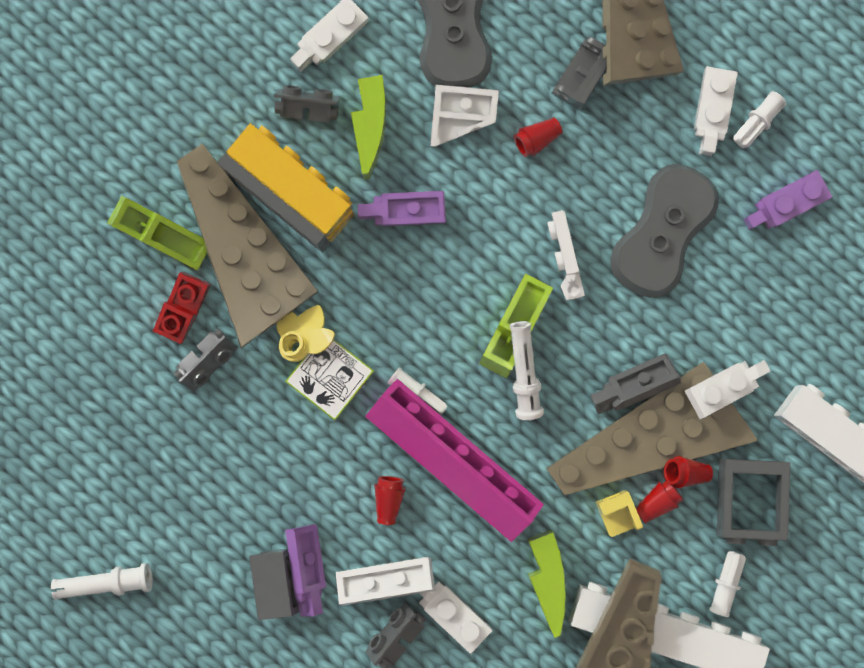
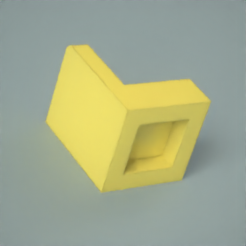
[595,490,643,537]

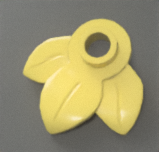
[277,305,335,362]

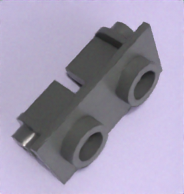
[274,85,341,123]
[174,328,239,392]
[365,601,426,668]

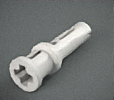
[510,321,544,420]
[51,563,153,600]

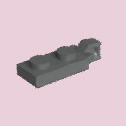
[591,353,681,414]

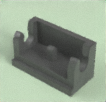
[551,37,607,111]
[249,548,299,620]

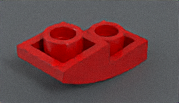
[153,271,211,344]

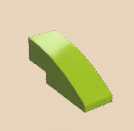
[351,75,386,180]
[107,196,207,271]
[479,273,553,378]
[527,530,566,638]

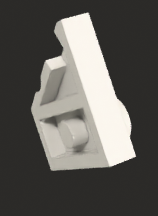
[430,85,499,146]

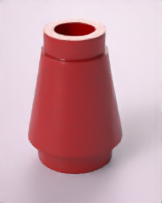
[514,117,563,157]
[664,456,713,488]
[374,476,406,525]
[635,481,684,524]

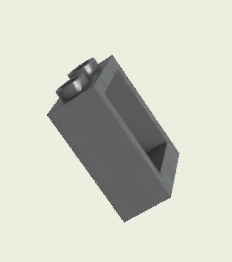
[716,458,790,546]

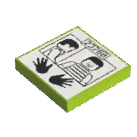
[285,340,374,421]

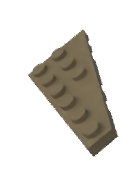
[602,0,684,86]
[177,144,318,349]
[546,362,758,495]
[576,558,661,668]

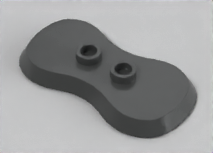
[418,0,492,88]
[611,164,719,298]

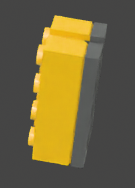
[217,123,354,253]

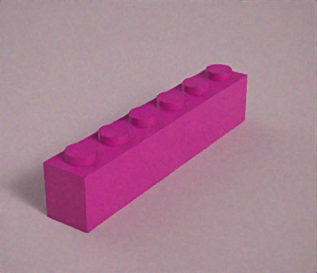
[365,379,544,542]

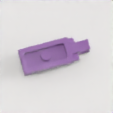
[743,170,832,230]
[358,191,446,227]
[285,524,326,617]

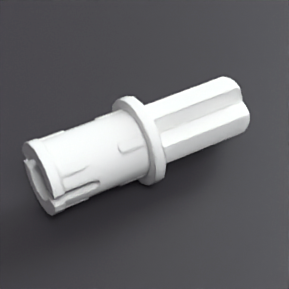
[734,91,787,148]
[388,367,447,415]
[709,551,746,617]

